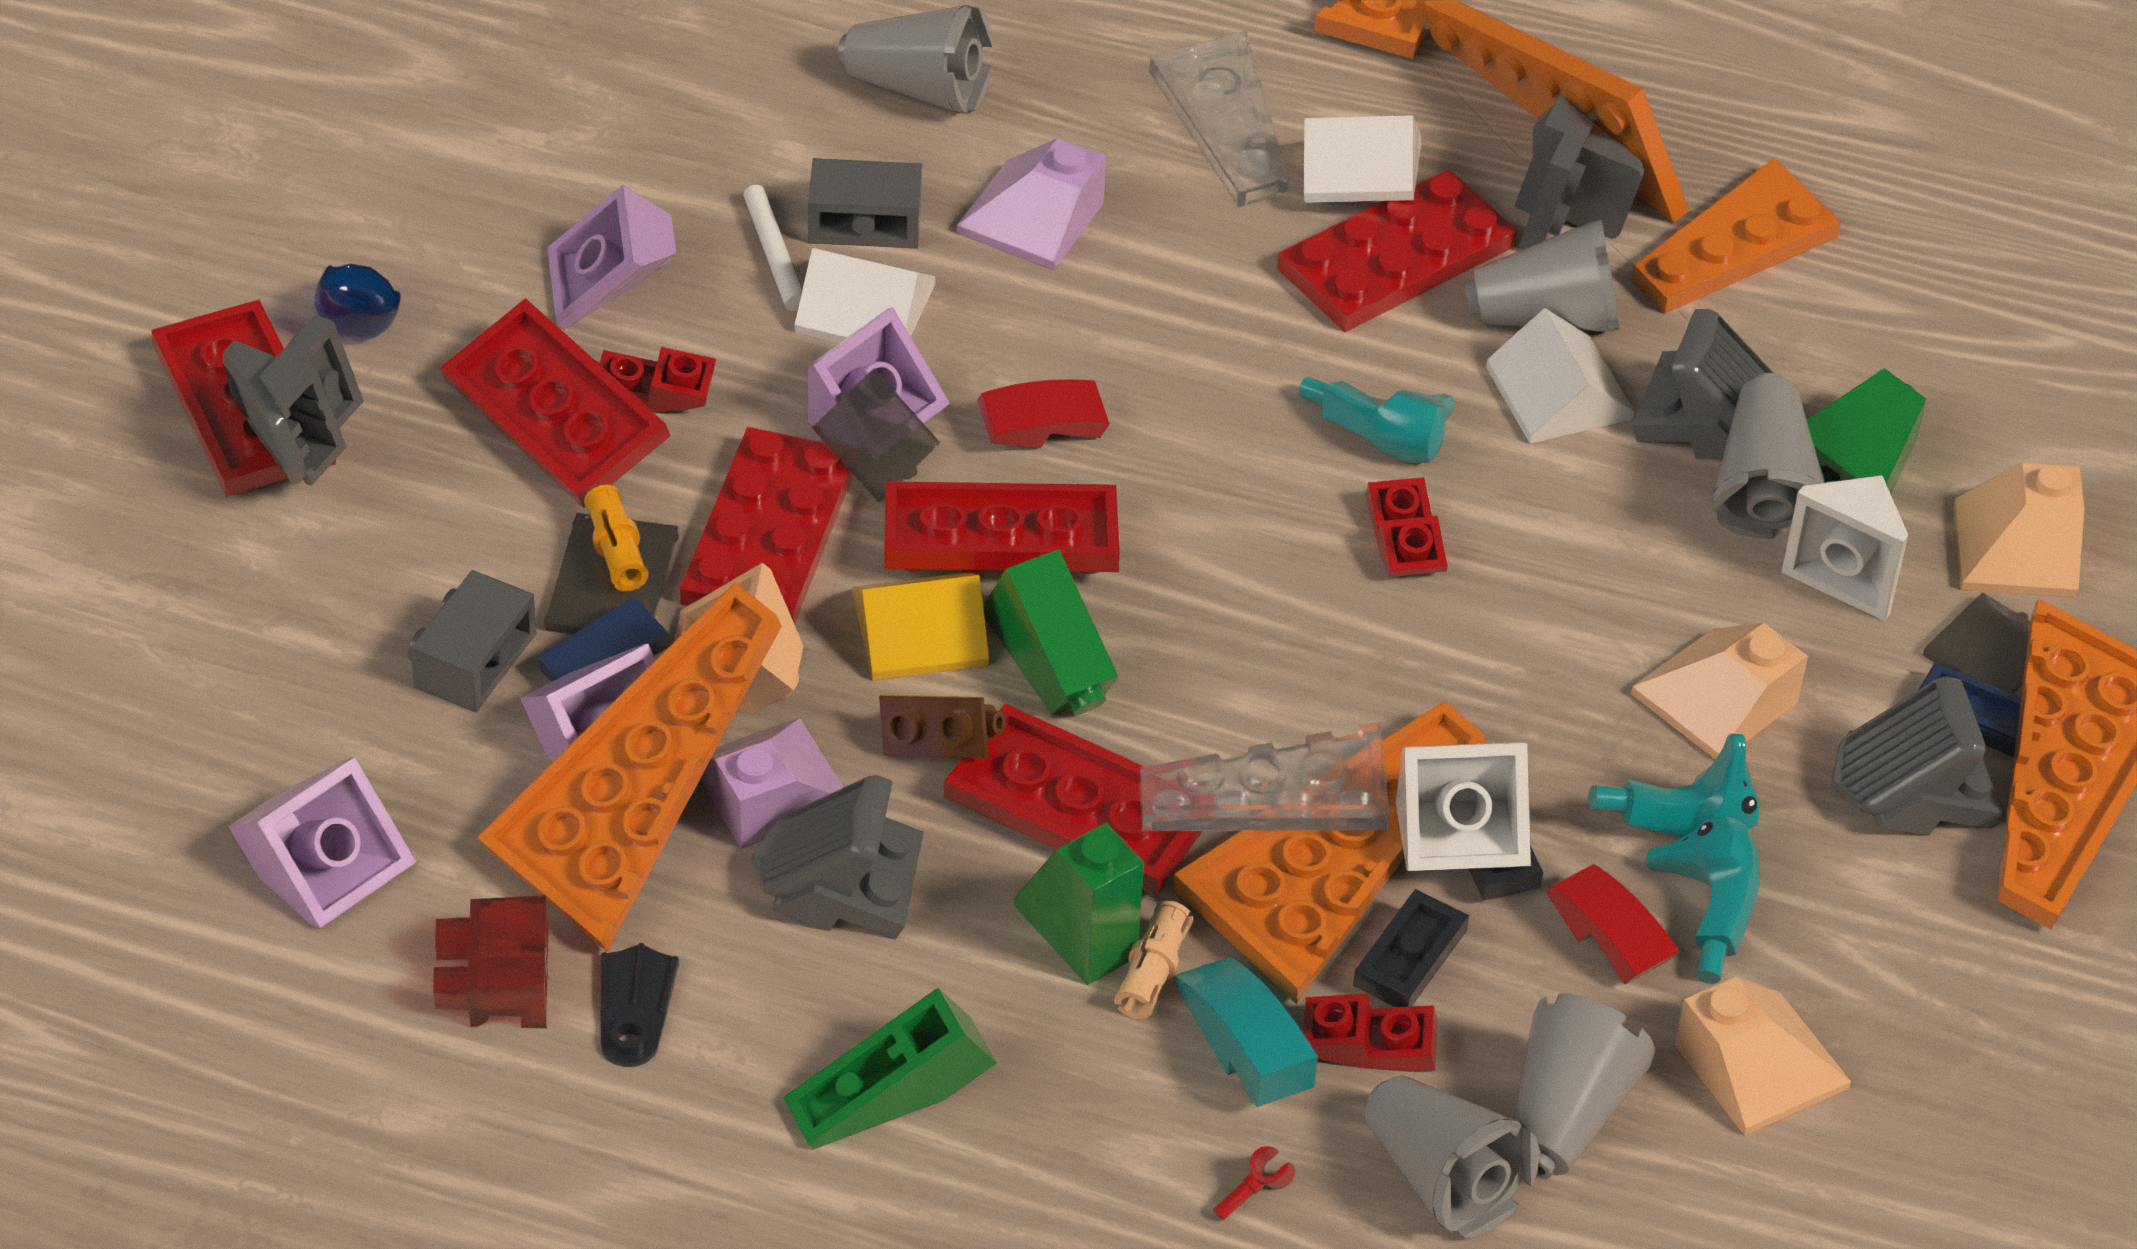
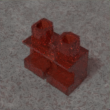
[433,895,549,1029]

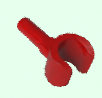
[1212,1146,1295,1221]

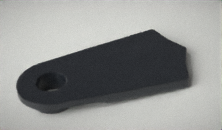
[600,943,679,1067]

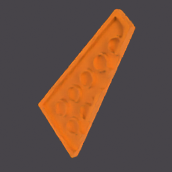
[1424,0,1689,224]
[477,582,782,952]
[1996,598,2137,930]
[1173,700,1486,1004]

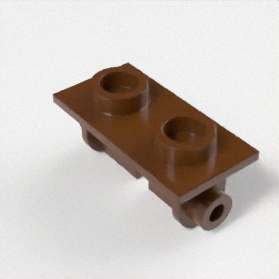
[879,695,1006,758]

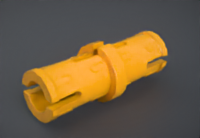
[584,485,649,592]

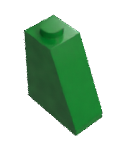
[1807,368,1926,494]
[983,550,1119,715]
[1014,822,1144,985]

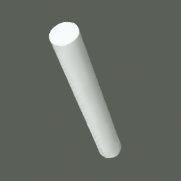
[743,185,802,312]

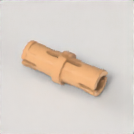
[1114,900,1193,1020]

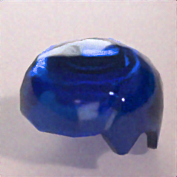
[314,263,401,341]

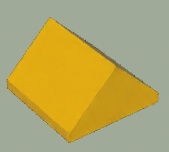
[852,572,989,681]

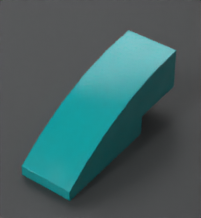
[1174,957,1318,1107]

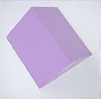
[808,307,950,463]

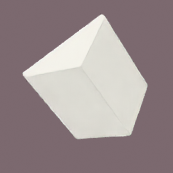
[1304,115,1421,203]
[794,248,935,343]
[1486,308,1635,444]
[1781,475,1908,621]
[1396,742,1531,871]

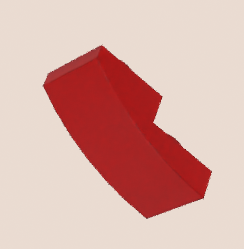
[599,346,717,412]
[977,379,1110,448]
[1365,477,1448,577]
[1545,864,1680,985]
[1303,993,1438,1071]

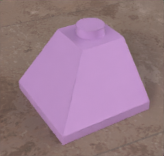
[957,138,1106,270]
[547,185,677,330]
[520,643,655,761]
[700,718,843,849]
[228,757,416,929]

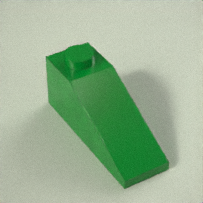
[783,987,997,1149]

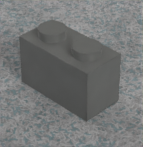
[808,158,922,249]
[408,570,537,713]

